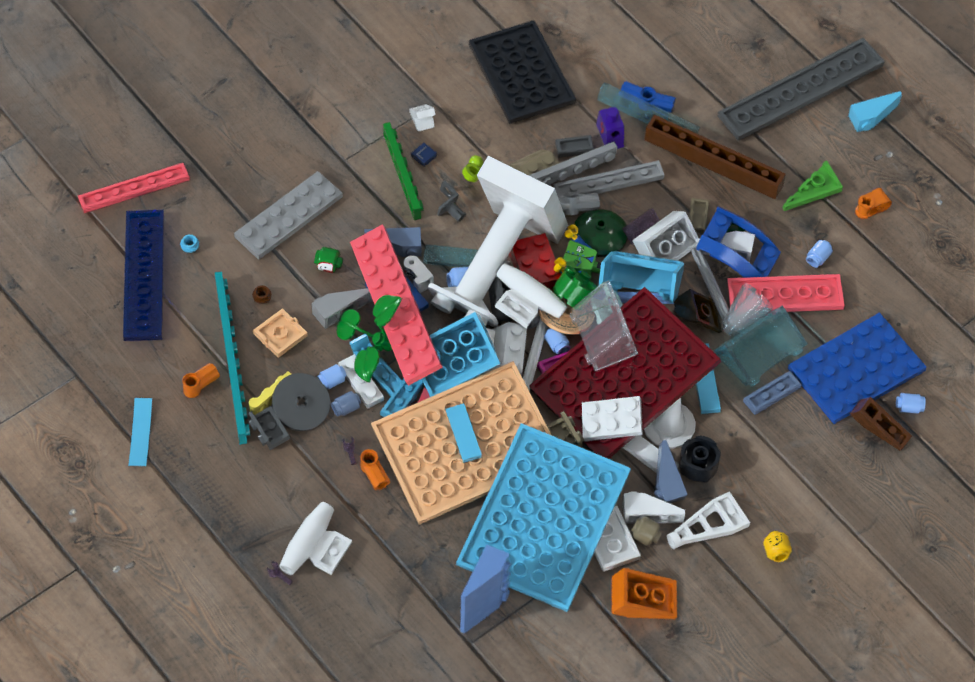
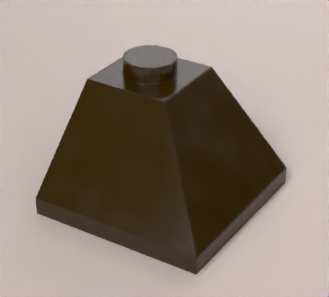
[674,289,722,333]

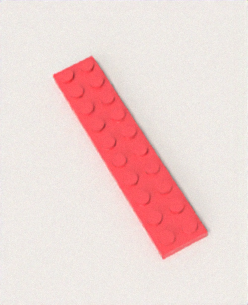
[350,224,443,386]

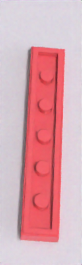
[78,163,190,213]

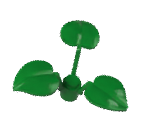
[336,295,402,383]

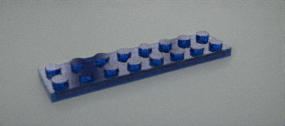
[123,210,164,341]

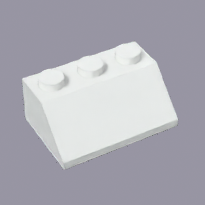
[632,211,698,261]
[490,322,527,376]

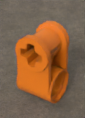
[855,188,892,219]

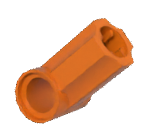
[182,363,220,398]
[360,449,390,490]

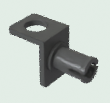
[437,180,466,222]

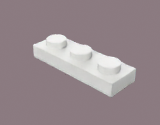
[338,354,384,409]

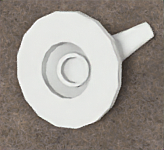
[644,397,696,449]

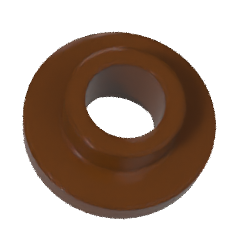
[252,285,272,304]

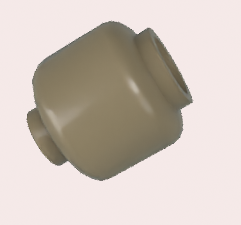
[631,516,662,546]

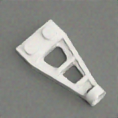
[667,491,750,549]

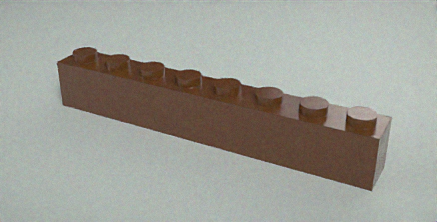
[645,115,786,199]

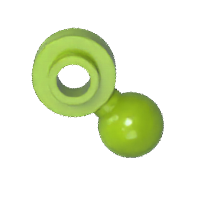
[462,155,483,182]

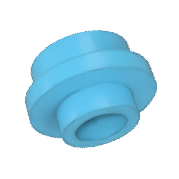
[180,235,199,253]

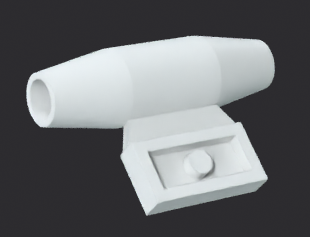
[495,263,567,328]
[279,502,352,575]

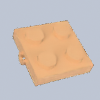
[253,308,308,358]

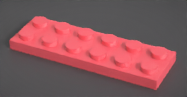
[727,274,845,314]

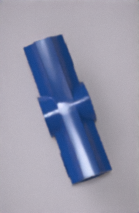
[619,81,676,113]

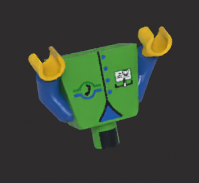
[554,224,601,280]

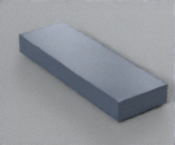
[743,371,802,415]

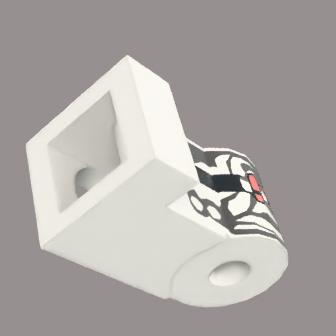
[404,256,434,293]

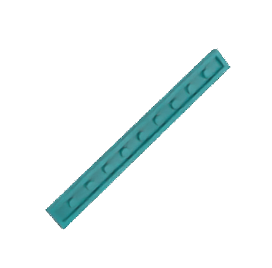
[214,271,250,444]

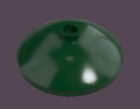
[574,209,628,257]

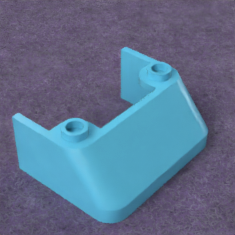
[598,251,684,303]

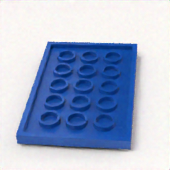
[787,312,927,424]

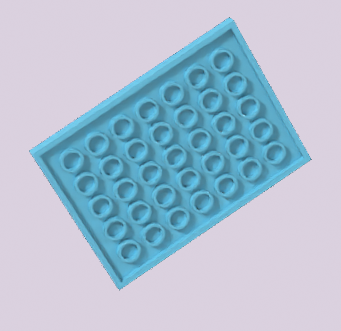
[456,423,631,612]

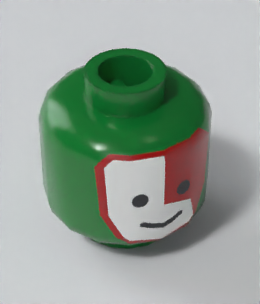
[314,247,343,273]

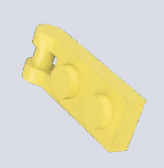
[249,371,291,415]

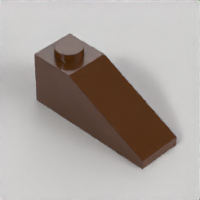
[850,397,912,451]

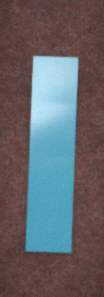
[128,398,152,466]

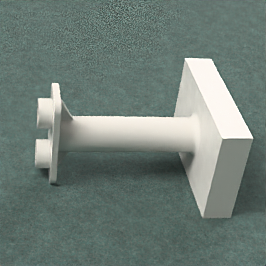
[428,156,568,328]

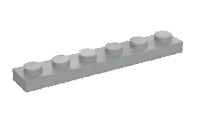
[528,142,617,185]
[553,160,664,195]

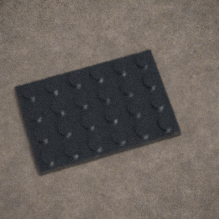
[469,20,576,124]

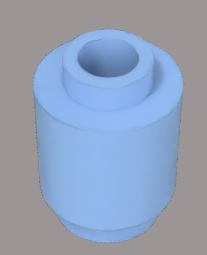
[806,240,833,268]
[544,328,570,355]
[316,364,347,390]
[896,393,926,414]

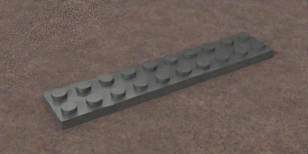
[717,38,885,141]

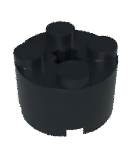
[679,436,721,483]

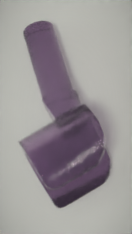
[343,437,356,465]
[266,561,293,585]

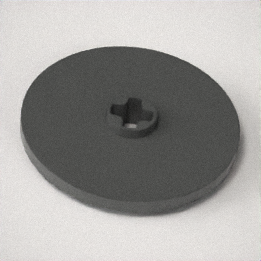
[272,373,330,431]

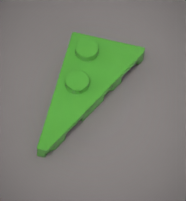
[782,161,843,211]

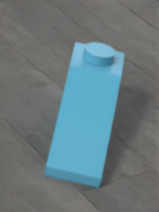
[849,91,902,132]

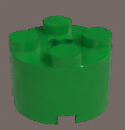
[552,266,598,310]

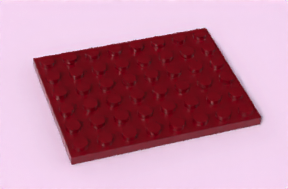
[529,287,721,459]

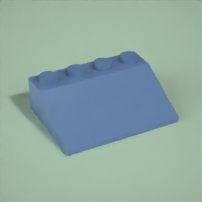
[461,545,511,633]

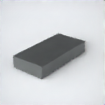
[555,135,594,158]

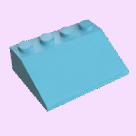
[422,312,501,397]

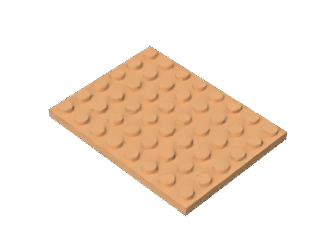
[371,361,552,525]

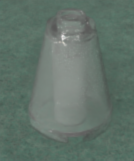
[721,283,773,336]

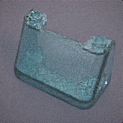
[713,305,808,387]

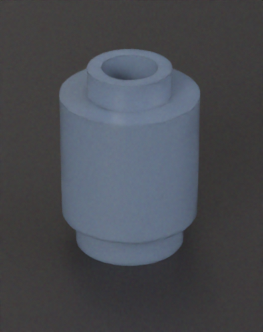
[331,391,361,417]

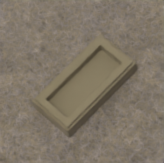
[689,198,710,234]

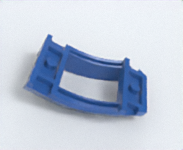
[696,206,781,278]

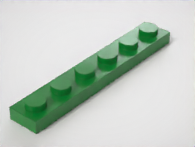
[383,122,424,220]

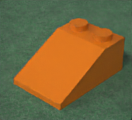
[612,568,677,619]

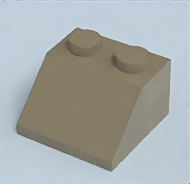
[510,149,559,175]

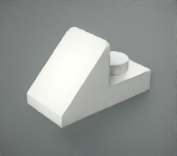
[409,104,436,131]

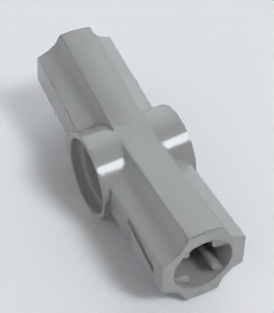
[557,192,600,215]

